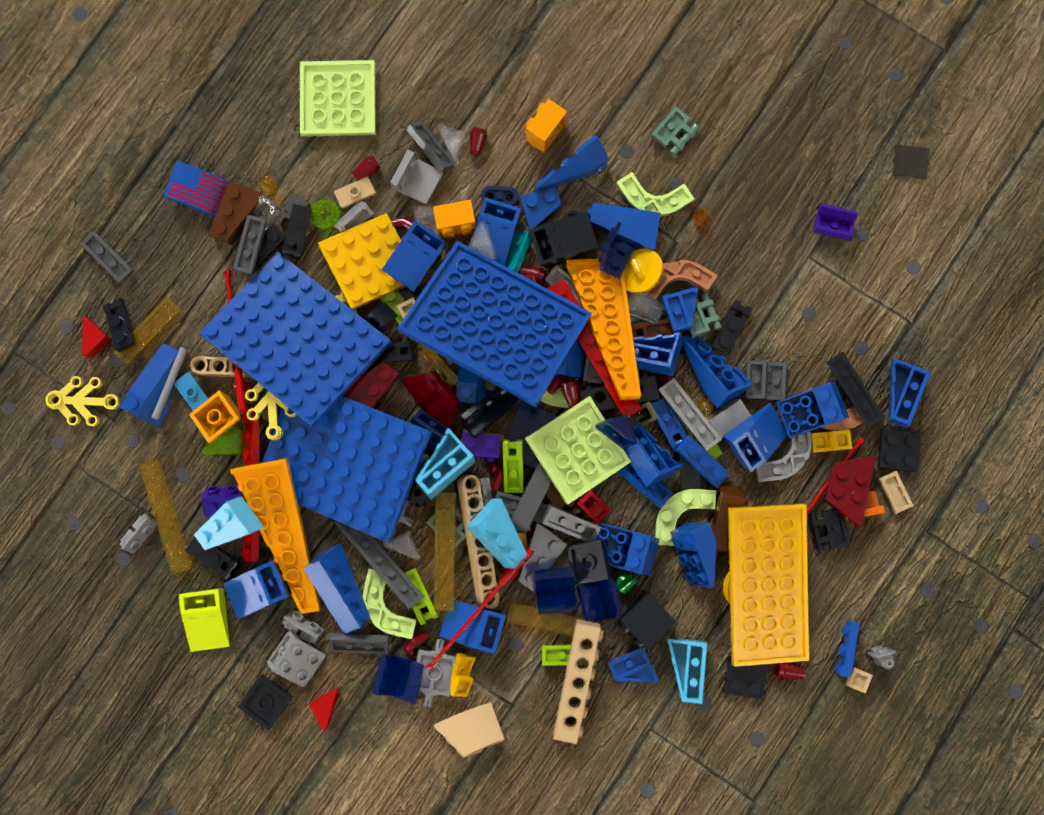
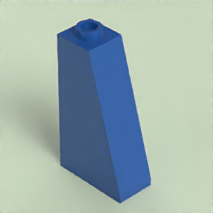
[587,203,660,251]

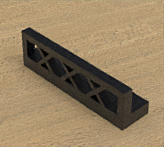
[826,352,885,427]
[461,386,522,438]

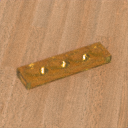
[114,297,182,366]
[507,602,587,636]

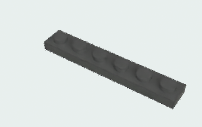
[334,521,424,610]

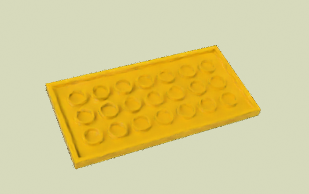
[728,504,809,667]

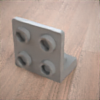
[390,150,443,205]
[267,630,326,687]

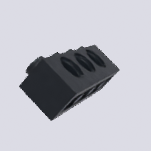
[580,374,660,412]

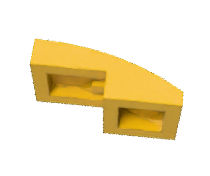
[810,430,852,453]
[450,653,476,697]

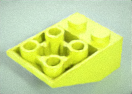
[179,588,230,652]

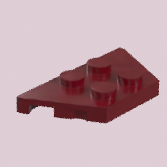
[401,371,460,431]
[825,456,876,528]

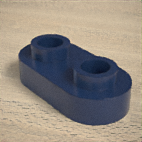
[481,186,518,206]

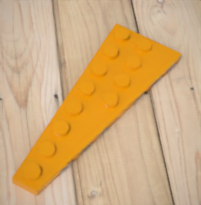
[566,258,641,400]
[230,458,322,614]

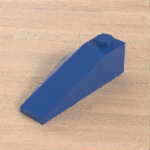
[535,135,609,192]
[120,343,179,427]
[456,365,496,405]

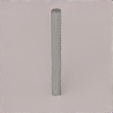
[151,347,188,420]

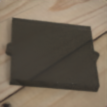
[892,144,930,179]

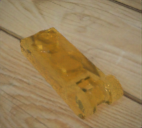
[419,344,458,387]

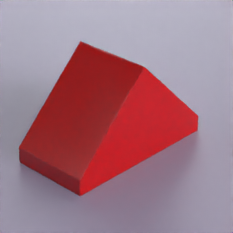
[82,317,111,358]
[576,489,610,524]
[308,688,339,730]

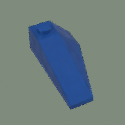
[682,334,753,408]

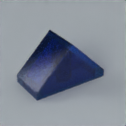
[595,415,637,449]

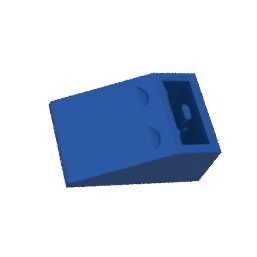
[470,198,521,266]
[382,220,447,292]
[776,381,849,438]
[723,403,788,472]
[595,522,660,576]
[670,522,717,588]
[223,560,292,619]
[440,598,506,654]

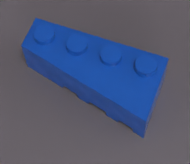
[303,543,370,634]

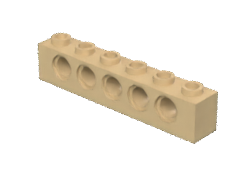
[553,619,603,744]

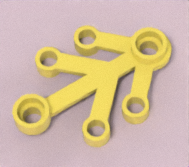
[46,376,121,427]
[245,383,296,441]

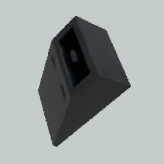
[529,212,599,269]

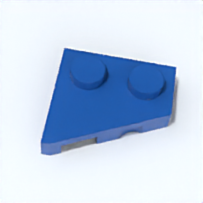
[520,186,561,230]
[662,287,698,334]
[607,647,659,683]

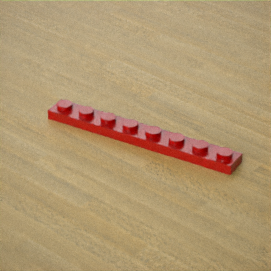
[548,279,642,420]
[242,406,260,562]

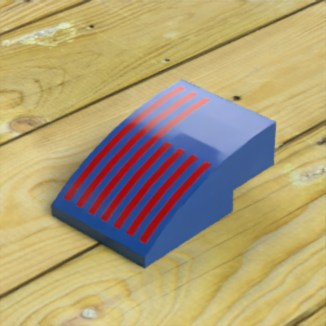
[164,160,229,217]

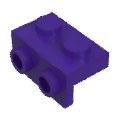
[813,204,858,241]
[462,432,502,462]
[201,486,242,517]

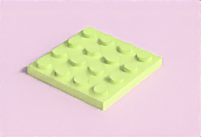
[300,60,376,136]
[525,396,631,504]

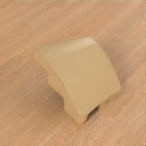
[434,702,504,758]

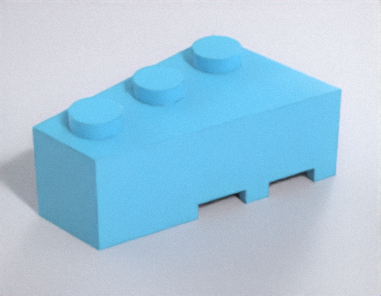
[416,428,475,500]
[194,496,264,550]
[466,498,527,569]
[667,637,707,704]

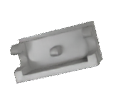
[706,398,751,438]

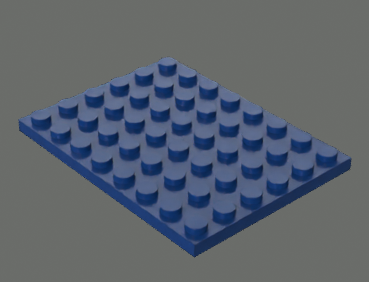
[397,241,592,407]
[199,252,391,428]
[262,396,432,543]

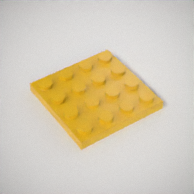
[318,213,406,310]

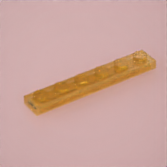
[139,459,193,575]
[434,492,456,611]

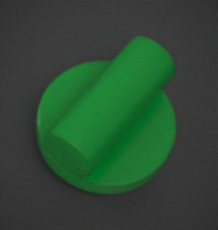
[616,574,638,596]

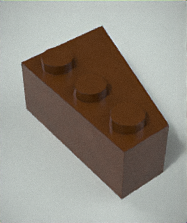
[209,182,269,245]
[711,483,748,552]

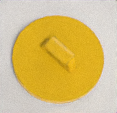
[622,249,663,294]

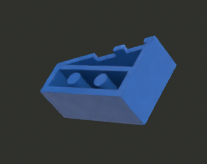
[633,332,683,376]
[888,358,931,429]
[617,423,684,487]

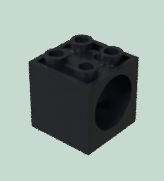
[618,591,677,650]

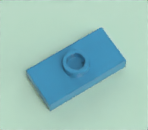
[174,372,209,411]

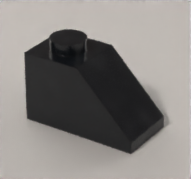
[365,303,398,334]

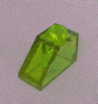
[201,427,245,455]

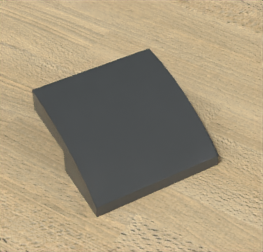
[746,360,787,401]

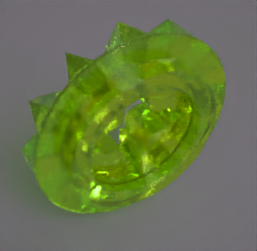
[310,199,340,229]

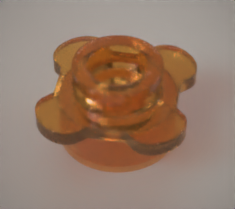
[693,208,712,228]

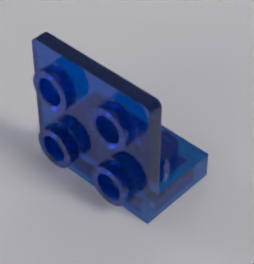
[598,221,635,279]
[534,567,577,615]
[576,578,623,623]
[372,654,425,704]

